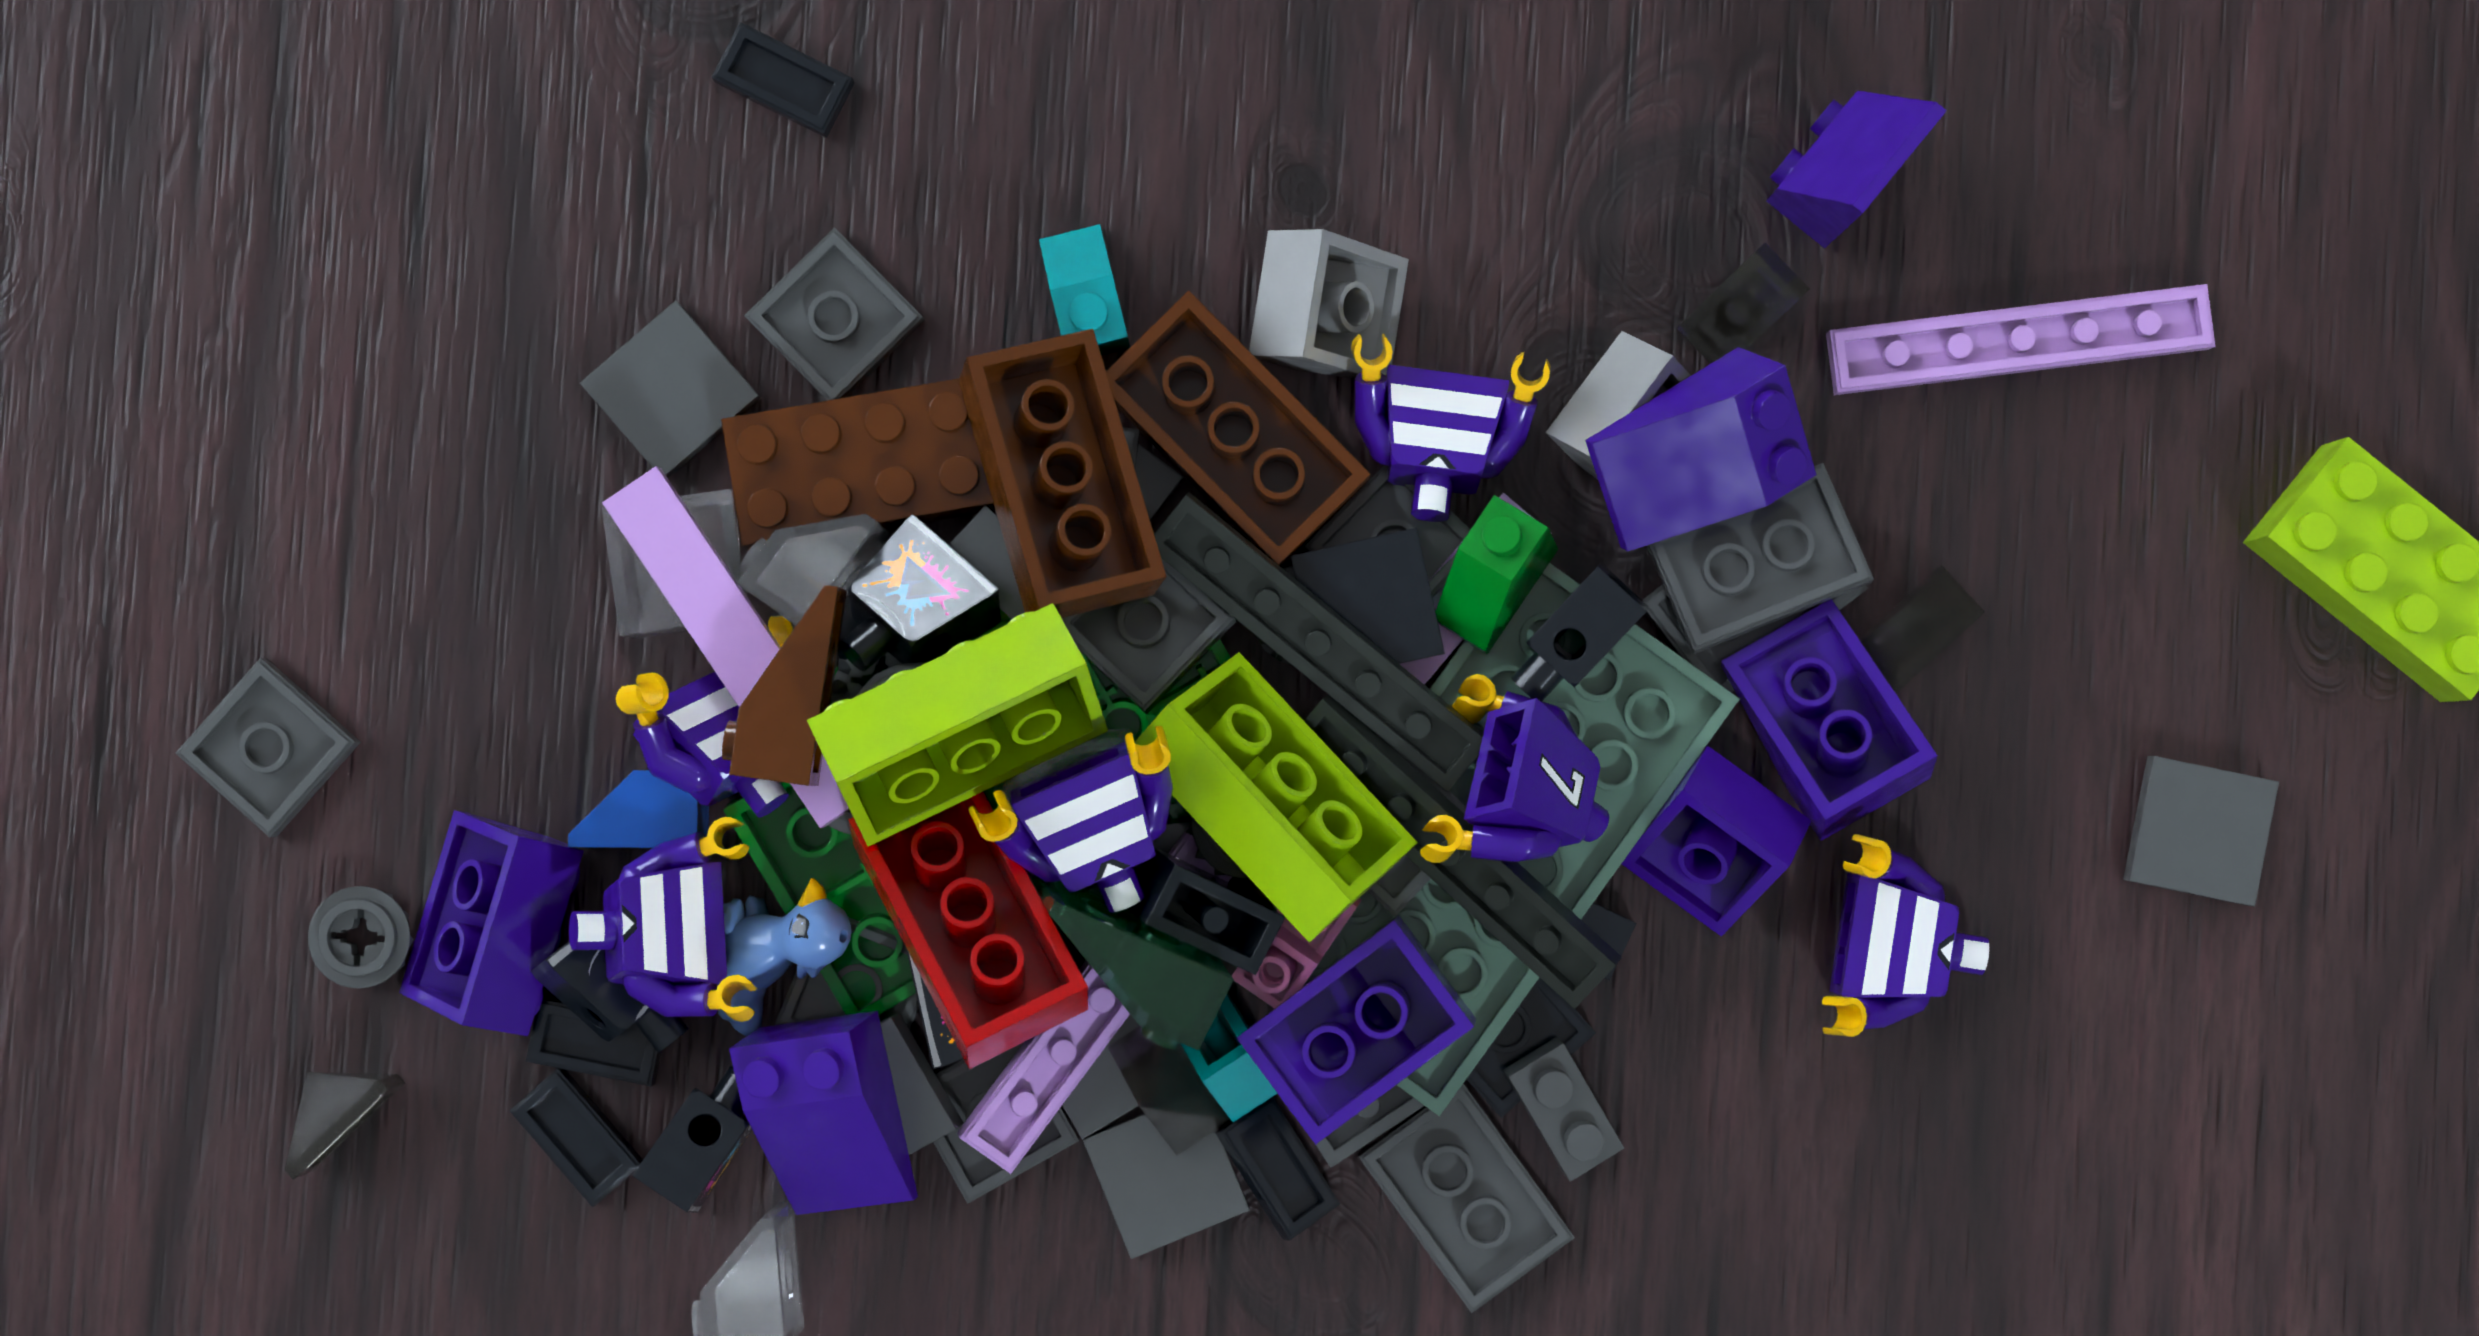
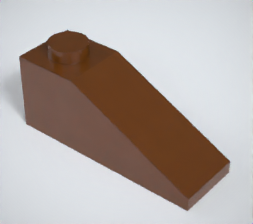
[722,585,847,786]

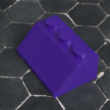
[399,810,584,1036]

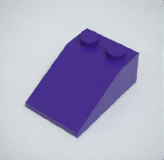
[1766,91,1947,249]
[1585,347,1817,551]
[1721,599,1938,841]
[1237,915,1476,1145]
[729,1010,918,1215]

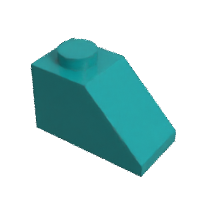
[1039,224,1130,355]
[1155,963,1277,1122]

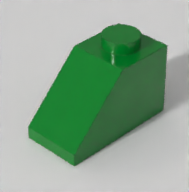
[1436,495,1558,654]

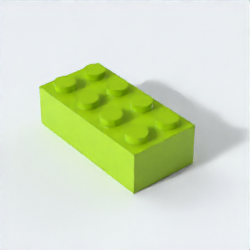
[2243,437,2479,702]
[807,603,1108,847]
[1135,652,1418,943]

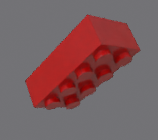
[848,792,1088,1069]

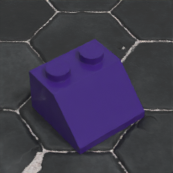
[1622,745,1812,937]

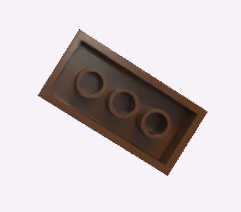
[1106,290,1371,567]
[958,329,1167,618]
[721,378,996,552]

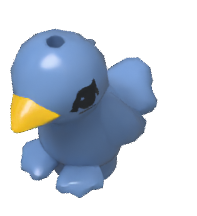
[718,878,851,1036]

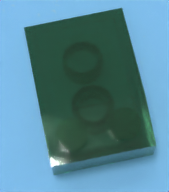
[1032,875,1234,1051]

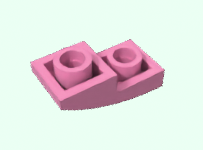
[1230,898,1362,1009]

